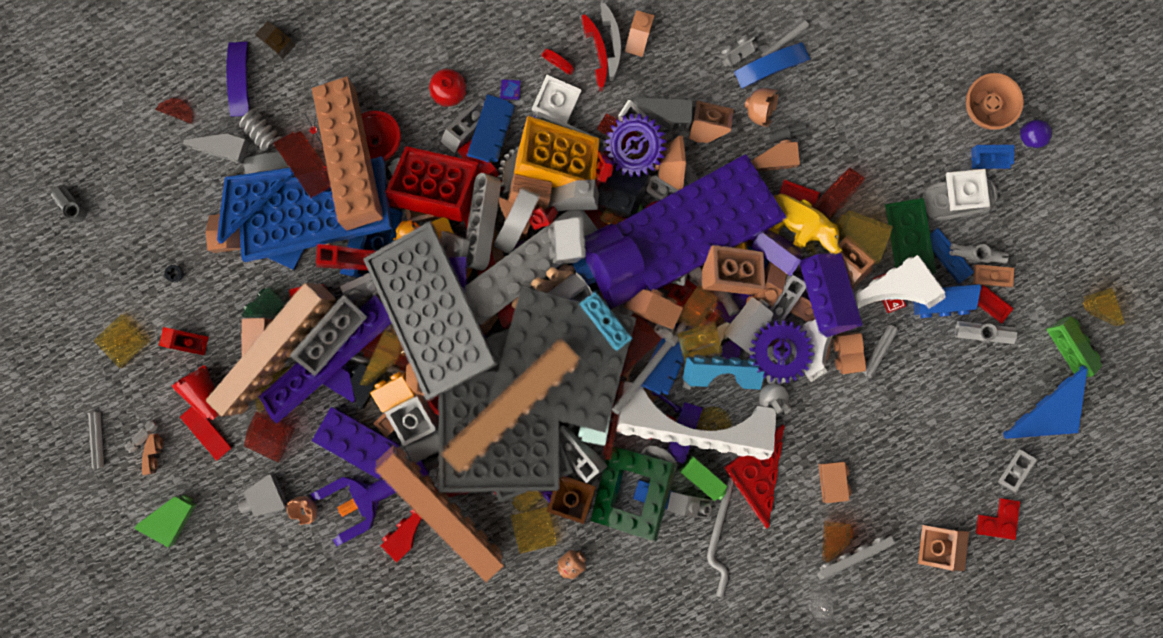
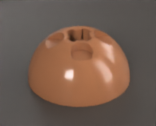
[966,73,1024,130]

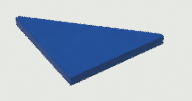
[217,167,296,244]
[1003,365,1087,439]

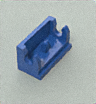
[971,145,1015,169]

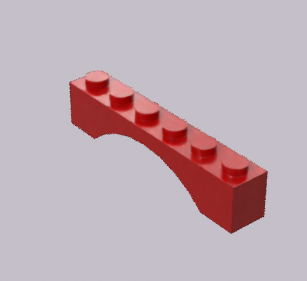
[316,244,376,271]
[381,484,469,563]

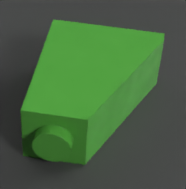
[678,456,728,501]
[134,494,197,547]

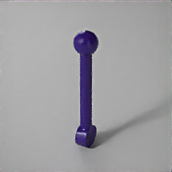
[651,391,682,413]

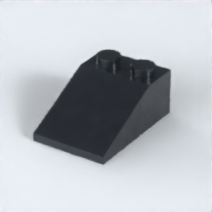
[598,164,654,219]

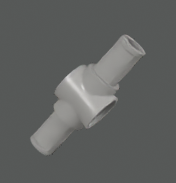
[949,243,1008,264]

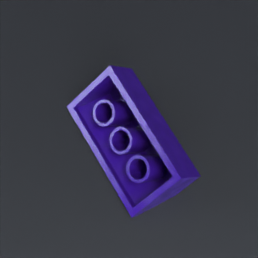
[800,253,863,338]

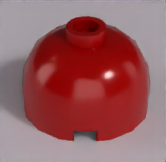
[429,68,467,107]

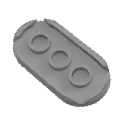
[922,179,997,221]

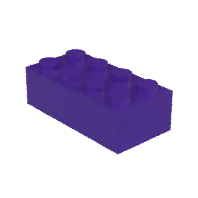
[312,407,401,479]

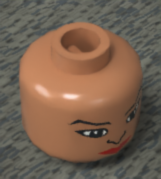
[557,550,586,579]

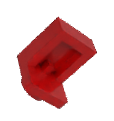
[529,206,558,230]

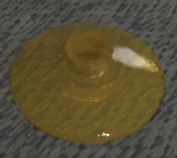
[695,406,732,431]

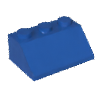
[913,284,981,318]

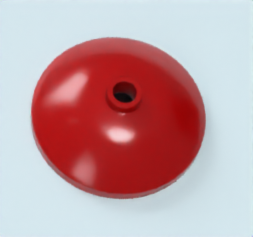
[361,111,401,161]

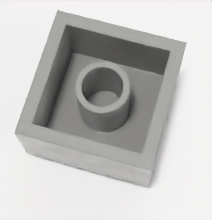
[385,394,439,446]

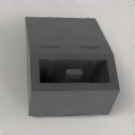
[633,95,692,131]

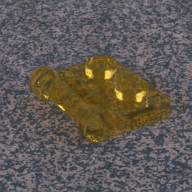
[677,322,722,364]

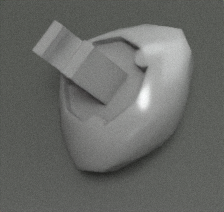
[759,383,791,414]

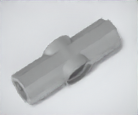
[954,321,1017,344]

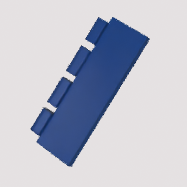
[467,94,515,163]
[641,324,695,395]

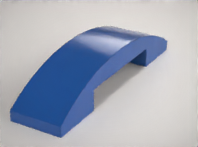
[734,42,810,89]

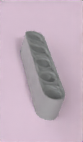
[466,173,501,271]

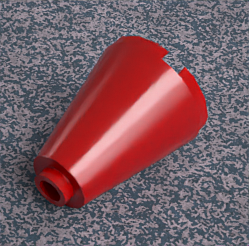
[171,365,219,420]

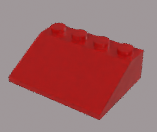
[385,146,479,222]

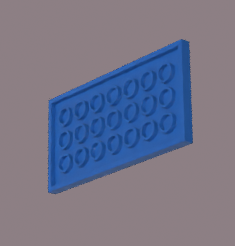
[240,156,392,262]

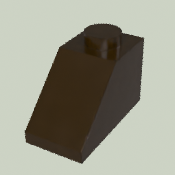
[255,21,295,59]

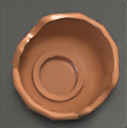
[287,496,317,525]

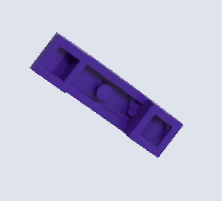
[226,42,250,117]

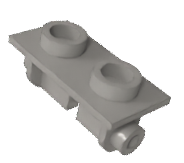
[717,35,758,67]

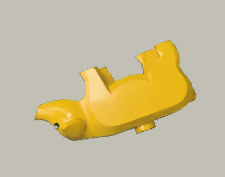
[769,194,842,254]

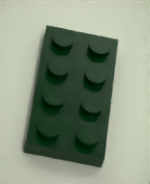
[885,198,936,274]

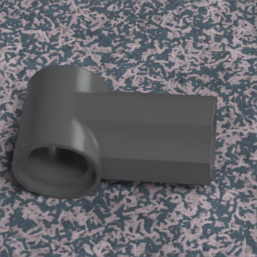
[51,185,87,222]

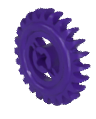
[605,113,667,177]
[749,320,815,384]

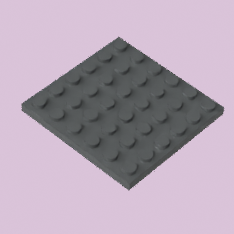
[490,286,636,433]
[439,371,559,492]

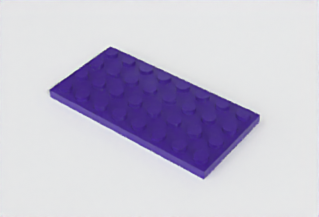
[615,154,786,292]

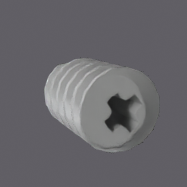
[239,109,282,151]

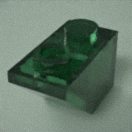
[241,287,287,319]

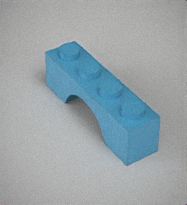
[683,355,764,390]

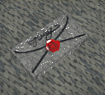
[303,111,323,150]

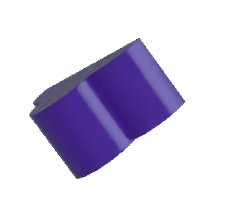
[584,224,646,310]

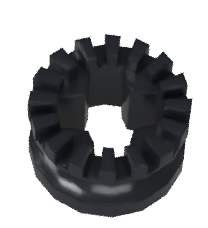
[164,265,184,283]

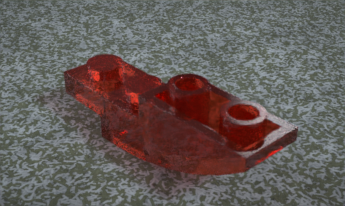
[812,167,865,220]

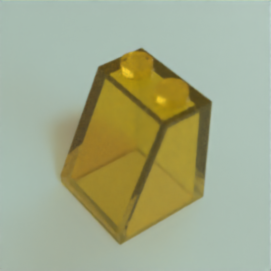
[835,210,893,265]

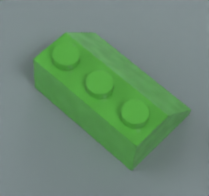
[1046,316,1103,377]

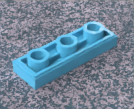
[579,292,632,351]

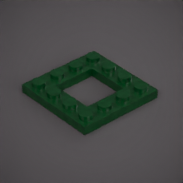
[590,446,676,542]

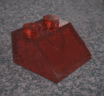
[244,411,295,463]

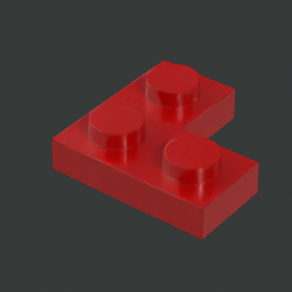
[595,151,613,188]
[975,498,1020,540]

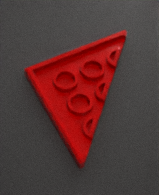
[723,424,785,528]

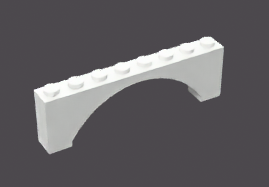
[786,255,946,382]
[616,381,776,460]

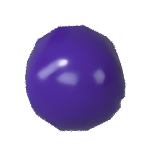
[1020,120,1052,148]

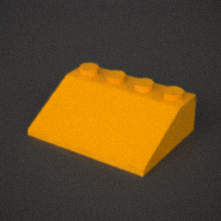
[514,116,599,188]

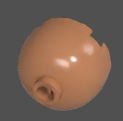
[745,88,778,127]

